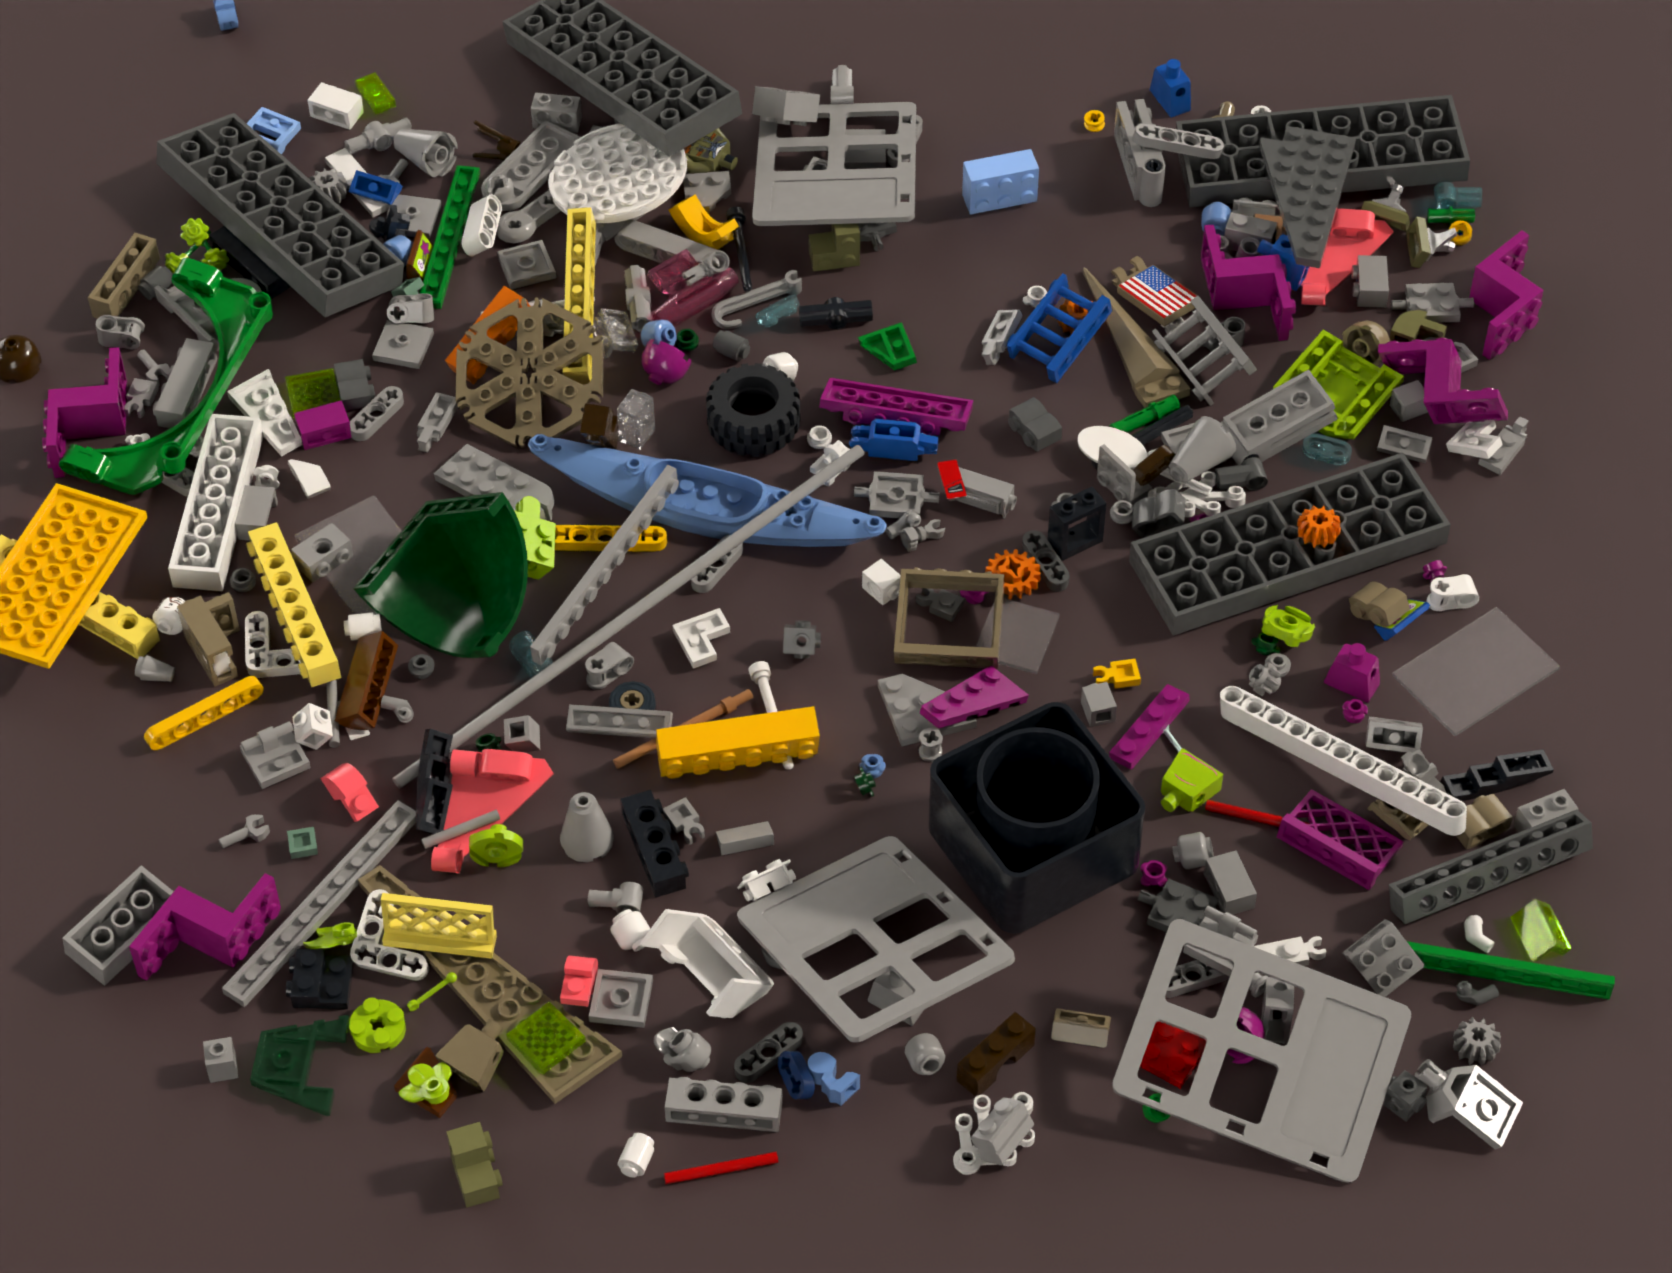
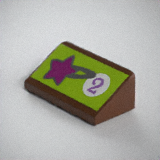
[407,230,433,282]

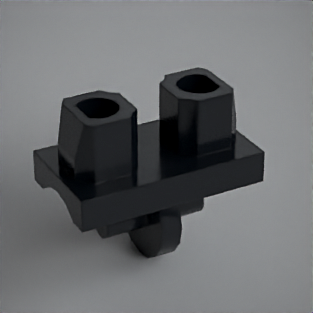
[369,205,410,243]

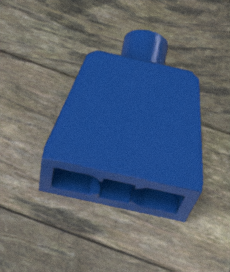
[1150,59,1191,118]
[1257,234,1310,291]

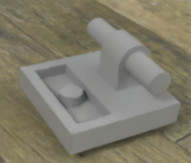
[239,721,311,789]
[1183,906,1258,976]

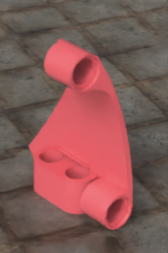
[1301,209,1394,306]
[431,749,554,873]

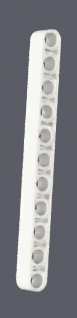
[1220,686,1467,836]

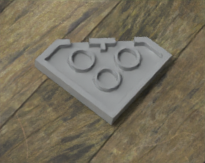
[878,674,977,746]

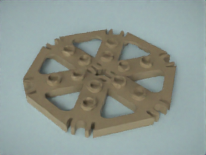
[455,297,604,449]

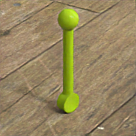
[407,972,457,1011]

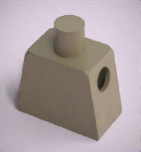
[436,1019,504,1092]

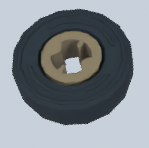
[609,681,656,710]

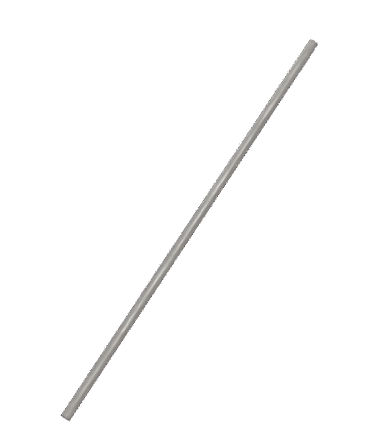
[392,445,864,789]

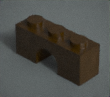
[580,403,622,449]
[957,1012,1036,1097]

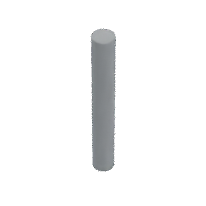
[326,680,340,748]
[421,810,500,849]

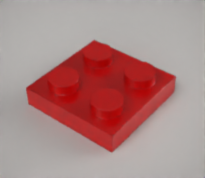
[1140,1022,1206,1089]

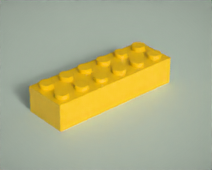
[656,706,820,779]

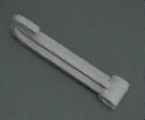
[711,270,802,330]

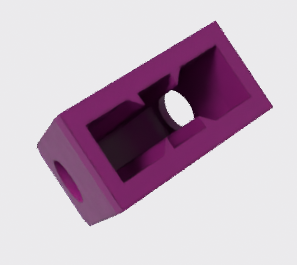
[1324,643,1380,703]

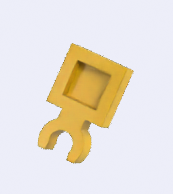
[1093,659,1141,689]

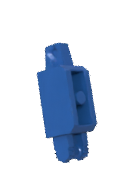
[849,419,938,461]

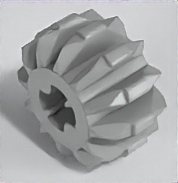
[309,168,348,204]
[1453,1017,1501,1066]

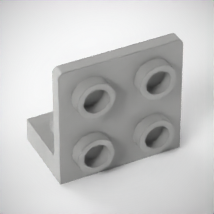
[1097,444,1152,506]
[1342,919,1424,997]

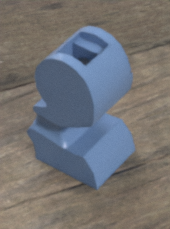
[213,0,239,31]
[808,1052,860,1106]

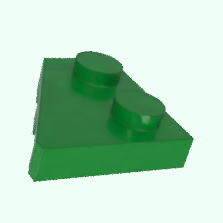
[858,322,917,371]

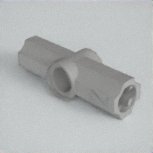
[624,265,652,332]

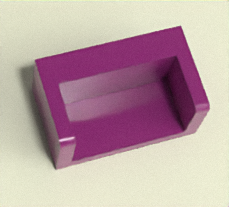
[294,400,352,450]

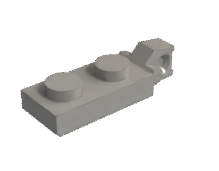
[981,309,1023,365]
[417,392,458,453]
[1479,417,1529,475]

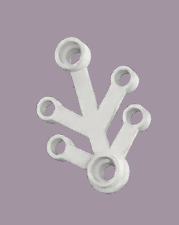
[1148,471,1246,517]
[953,1092,1035,1175]

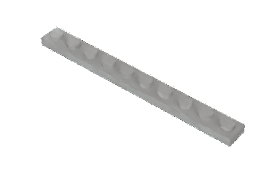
[530,465,679,666]
[222,801,416,1007]

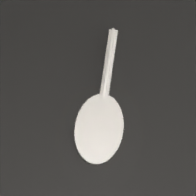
[1077,426,1213,496]

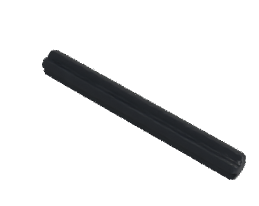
[1091,405,1193,470]

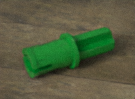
[1427,206,1475,225]

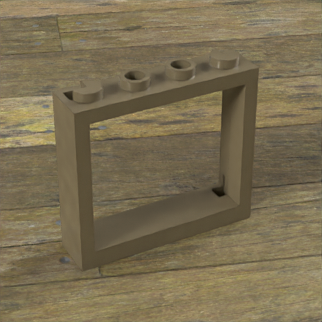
[894,567,1004,669]

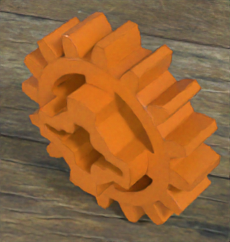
[985,549,1041,600]

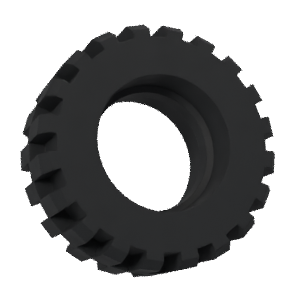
[706,363,800,457]

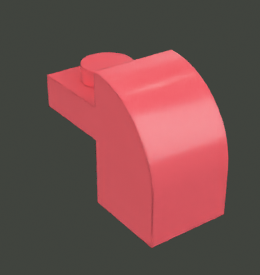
[320,763,379,822]
[560,955,598,1007]

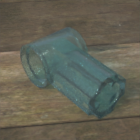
[1434,181,1482,209]

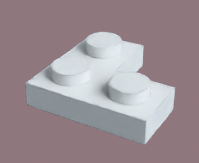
[1446,420,1502,459]
[672,608,730,669]

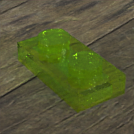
[355,72,396,114]

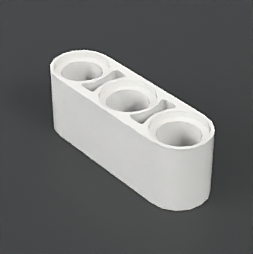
[462,194,502,257]

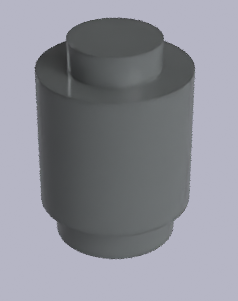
[138,265,173,300]
[713,330,750,362]

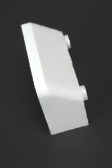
[640,909,774,1019]

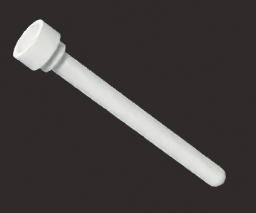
[748,661,794,770]

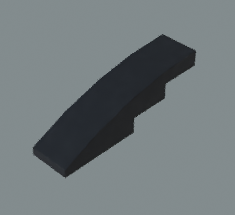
[416,728,453,834]
[1440,749,1554,801]

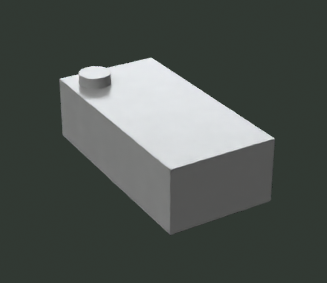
[62,865,174,986]

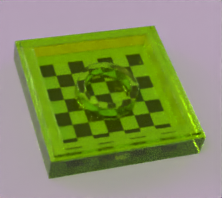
[285,368,340,418]
[506,1001,586,1075]

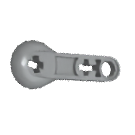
[496,190,561,243]

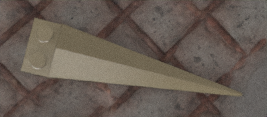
[1083,267,1190,408]

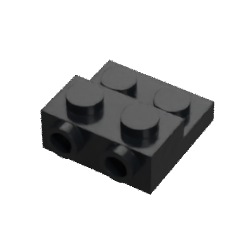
[286,949,354,1009]

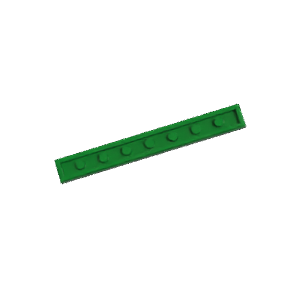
[419,165,480,309]
[1407,941,1615,1000]

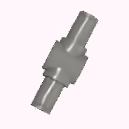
[344,118,412,154]

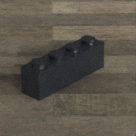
[209,226,291,300]

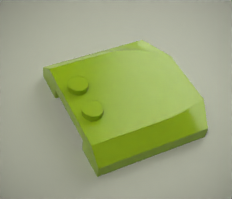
[1273,330,1404,440]

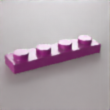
[1109,684,1190,770]

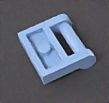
[247,107,301,154]

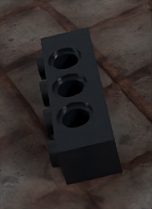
[620,790,689,898]

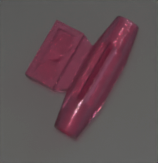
[647,249,739,325]

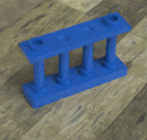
[1007,273,1112,383]

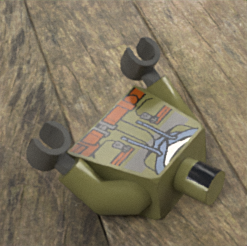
[684,128,738,174]

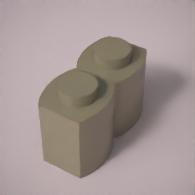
[1349,582,1410,627]
[1456,794,1513,849]

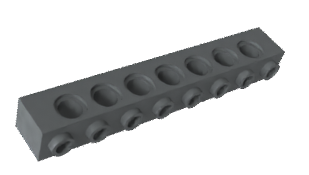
[1389,809,1593,924]

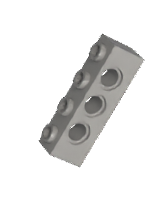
[665,1077,783,1132]

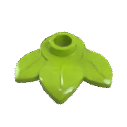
[303,923,357,949]
[398,1062,452,1104]

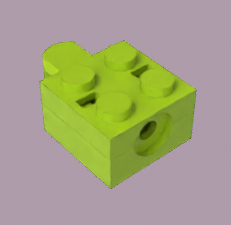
[514,496,556,580]

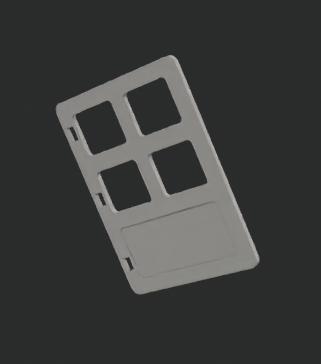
[752,102,917,226]
[737,836,1015,1042]
[1112,919,1411,1183]

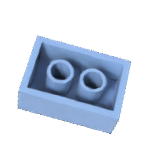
[962,149,1039,214]

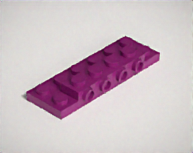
[819,378,974,436]

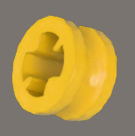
[1084,110,1105,132]

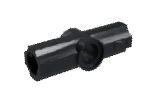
[799,297,873,329]

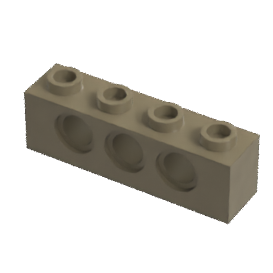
[88,233,160,319]

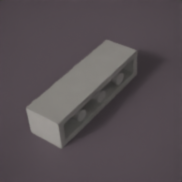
[153,338,218,428]

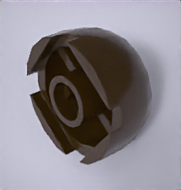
[0,335,42,383]

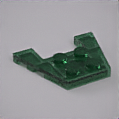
[250,1015,350,1116]

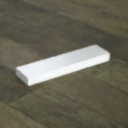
[325,148,390,217]

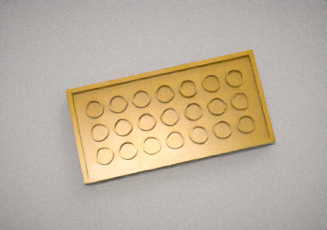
[0,483,148,669]

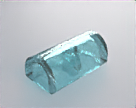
[509,631,553,678]

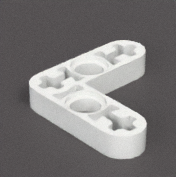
[245,611,301,678]
[350,889,429,981]

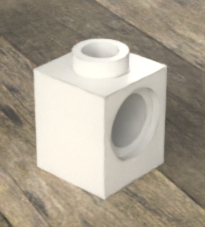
[862,559,901,605]

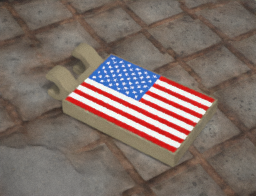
[1111,256,1198,327]

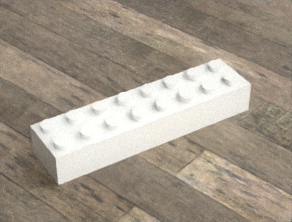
[168,414,263,591]

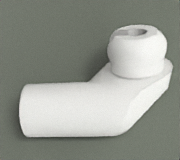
[1464,915,1495,953]

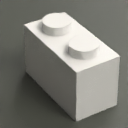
[308,82,364,130]

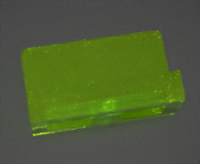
[1511,899,1572,962]

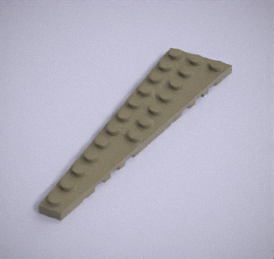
[358,865,622,1104]

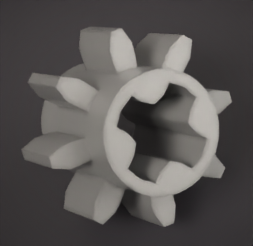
[1249,662,1282,696]

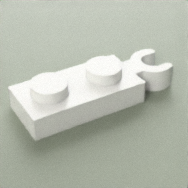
[1254,936,1326,975]

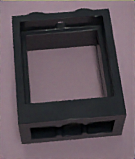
[1047,486,1106,561]

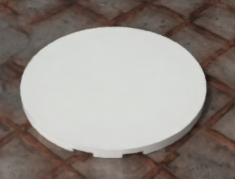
[548,124,687,223]

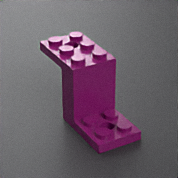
[1201,225,1296,341]
[1469,230,1544,360]
[1378,338,1508,424]
[42,347,127,478]
[129,873,281,981]

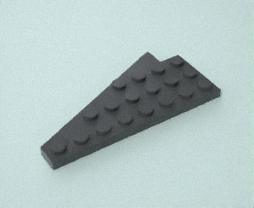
[1259,126,1356,268]

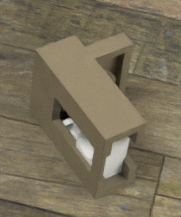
[177,592,240,687]

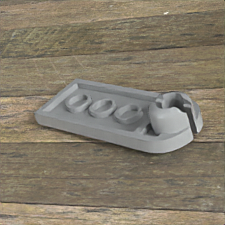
[481,120,580,211]
[434,444,554,521]

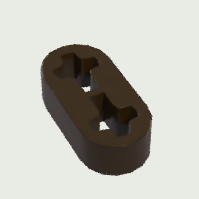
[1133,445,1175,486]

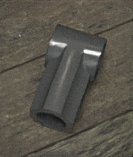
[1215,457,1268,491]

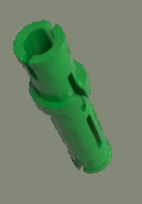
[1109,394,1180,433]

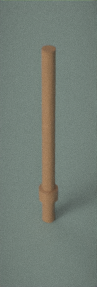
[613,689,753,769]

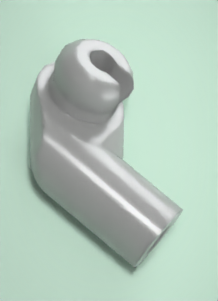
[381,695,414,723]

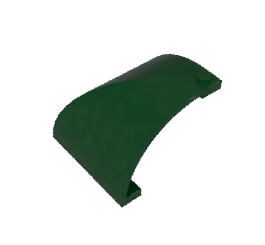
[353,492,528,658]

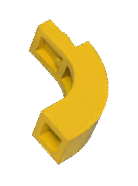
[668,194,739,250]

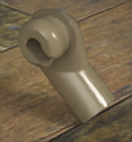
[1210,101,1235,118]

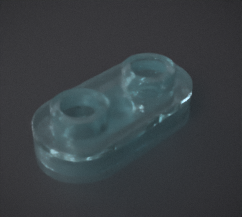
[755,295,800,327]
[1302,434,1352,465]

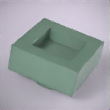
[391,277,424,297]
[287,827,318,859]

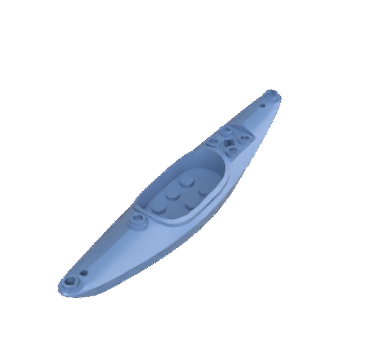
[528,434,886,547]

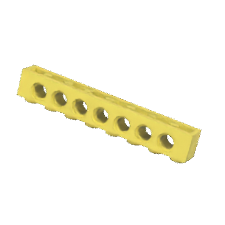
[562,207,596,385]
[246,522,341,688]
[0,534,160,659]

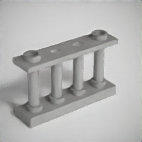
[1152,296,1257,406]

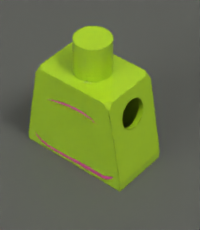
[1161,748,1223,812]

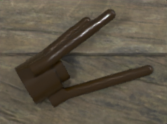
[472,120,520,161]

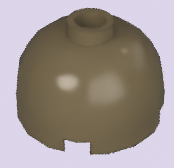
[1342,320,1390,366]

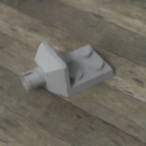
[1415,1059,1523,1149]

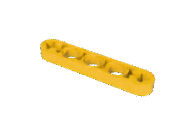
[555,525,667,552]
[144,676,264,750]

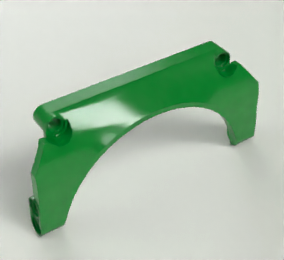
[59,258,273,495]

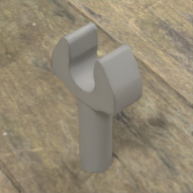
[378,159,408,184]
[137,350,170,386]
[219,814,270,848]

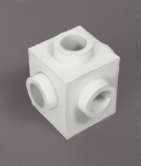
[293,703,333,750]

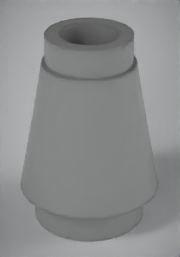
[135,655,175,682]

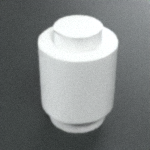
[344,612,382,641]
[618,1133,654,1178]

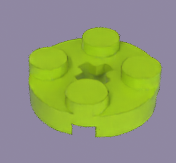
[1262,605,1315,647]
[469,824,523,867]
[349,997,406,1053]

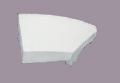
[288,459,331,499]

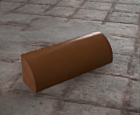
[334,631,398,730]

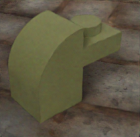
[1390,310,1447,343]

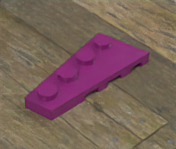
[919,665,1029,729]

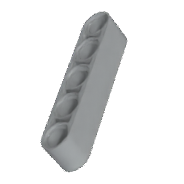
[615,219,721,281]

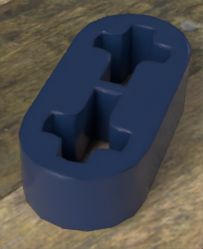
[778,1051,815,1099]

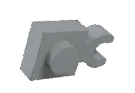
[125,378,159,418]
[663,797,705,845]

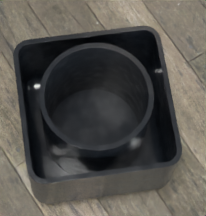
[928,702,1145,934]

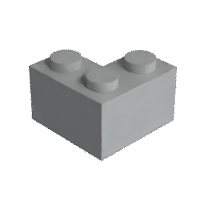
[752,86,820,126]

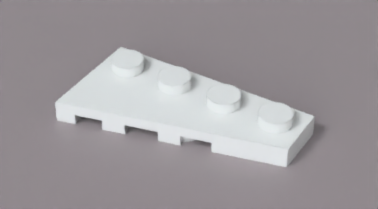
[227,369,302,457]

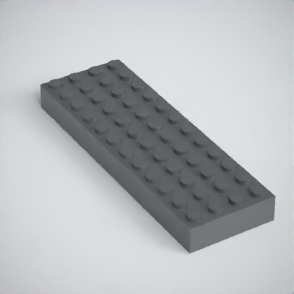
[502,0,742,157]
[1176,95,1470,207]
[156,113,404,317]
[1129,453,1451,636]

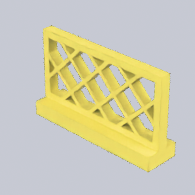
[381,893,497,959]

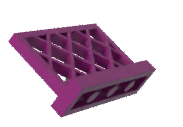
[1277,789,1404,890]

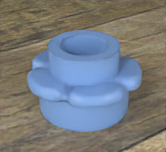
[859,754,886,779]

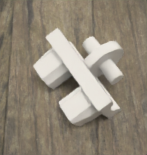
[810,440,850,486]

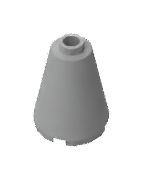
[394,129,458,177]
[1169,416,1236,483]
[560,792,614,862]

